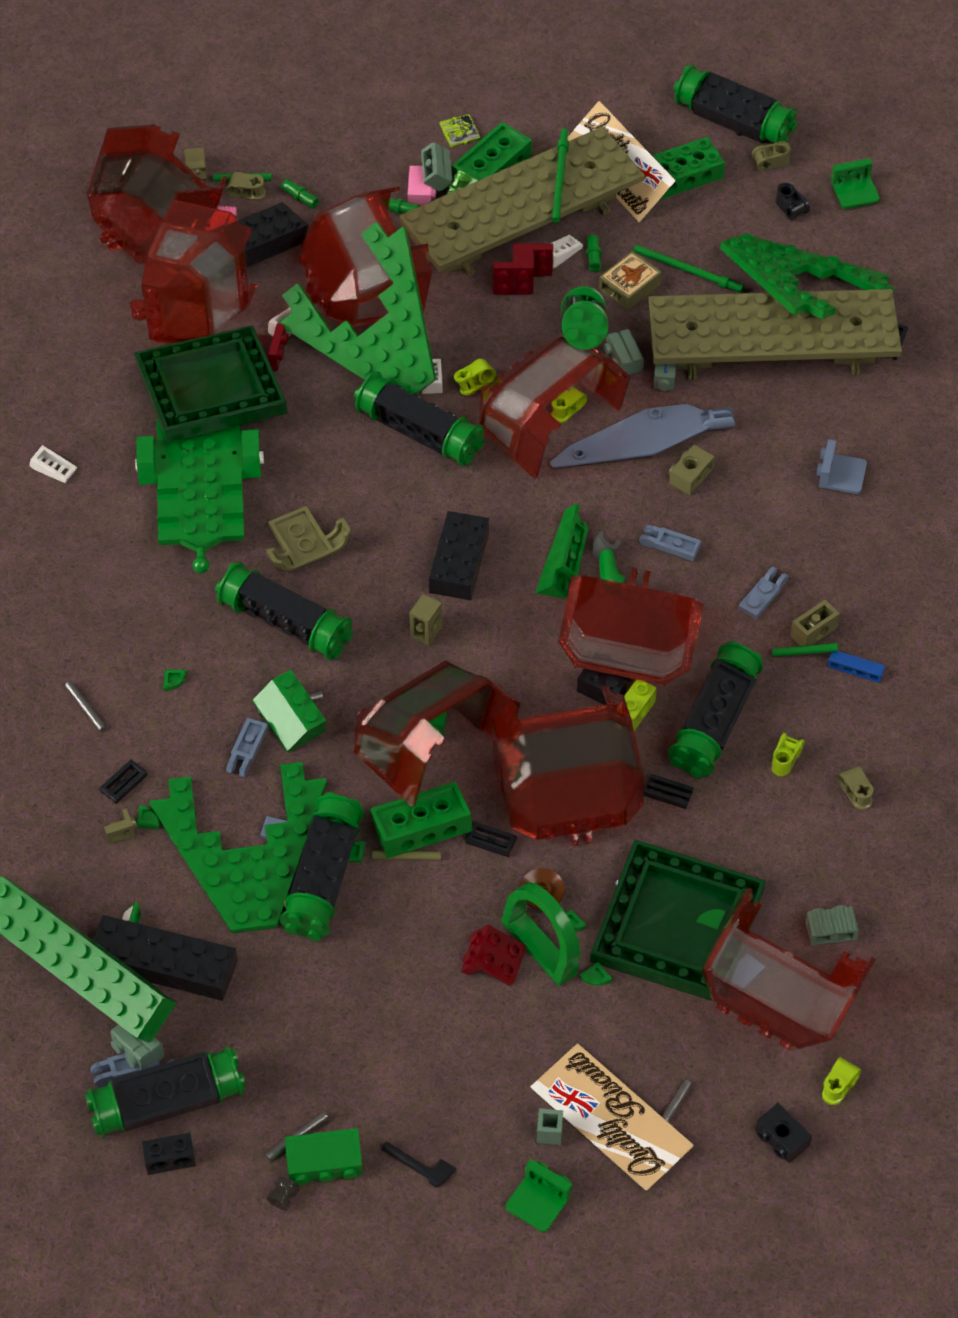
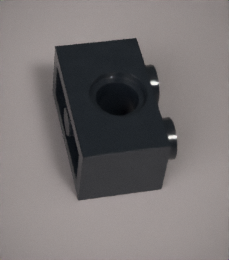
[755,1103,812,1163]

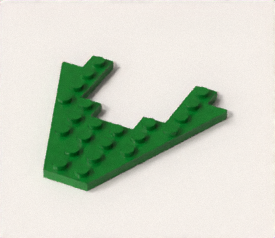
[279,222,436,394]
[720,234,895,319]
[149,762,327,934]

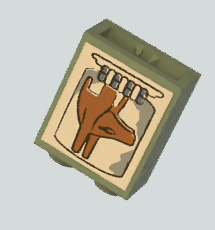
[599,251,662,311]

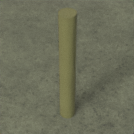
[372,850,441,861]

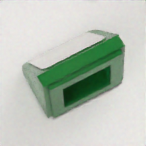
[122,902,142,924]

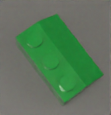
[253,670,326,752]
[284,1128,363,1186]

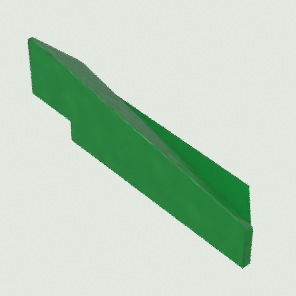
[535,503,588,598]

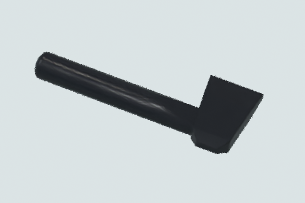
[382,1142,457,1187]

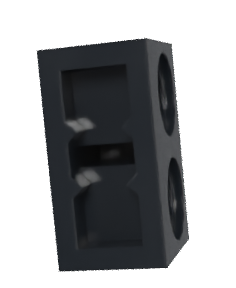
[142,1133,196,1175]

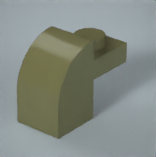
[184,148,207,181]

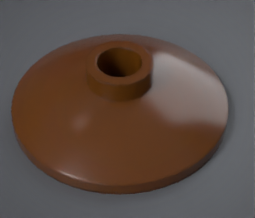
[519,868,565,910]

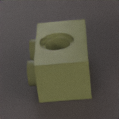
[669,445,715,495]
[409,594,442,646]
[790,600,840,646]

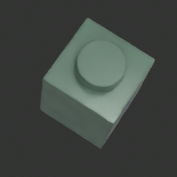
[653,363,676,391]
[537,1109,563,1145]

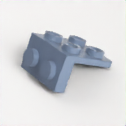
[816,439,867,494]

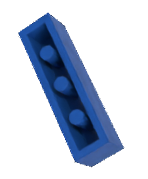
[827,651,885,683]

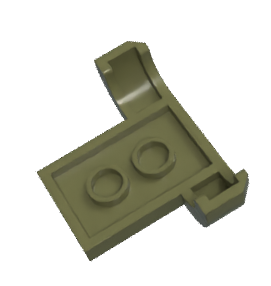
[266,506,351,571]

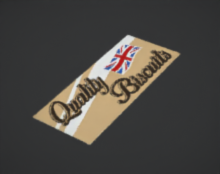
[568,101,675,222]
[531,1044,694,1191]

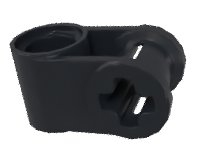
[775,183,810,221]

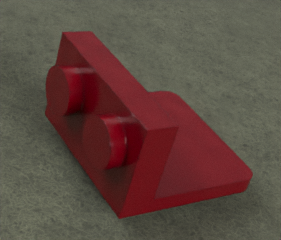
[257,323,289,371]
[461,924,525,985]

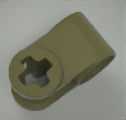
[752,141,790,172]
[226,172,266,201]
[837,766,874,811]

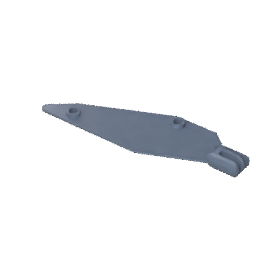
[550,404,736,468]

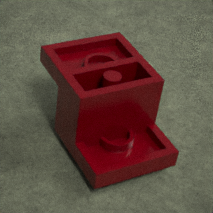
[493,244,554,295]

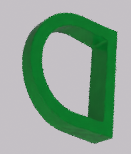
[501,882,580,987]

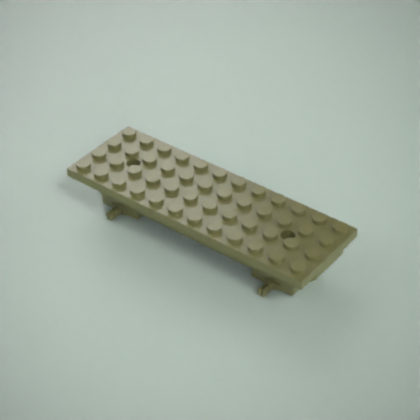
[399,126,645,276]
[648,289,902,380]

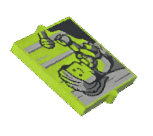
[439,114,480,147]

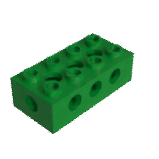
[452,122,532,182]
[651,137,725,201]
[370,781,473,859]

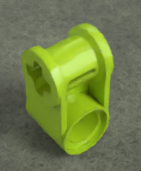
[454,359,496,396]
[551,385,587,423]
[771,732,805,776]
[822,1057,862,1105]

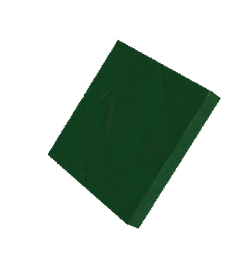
[134,325,288,443]
[590,839,766,1005]

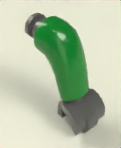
[592,530,637,599]

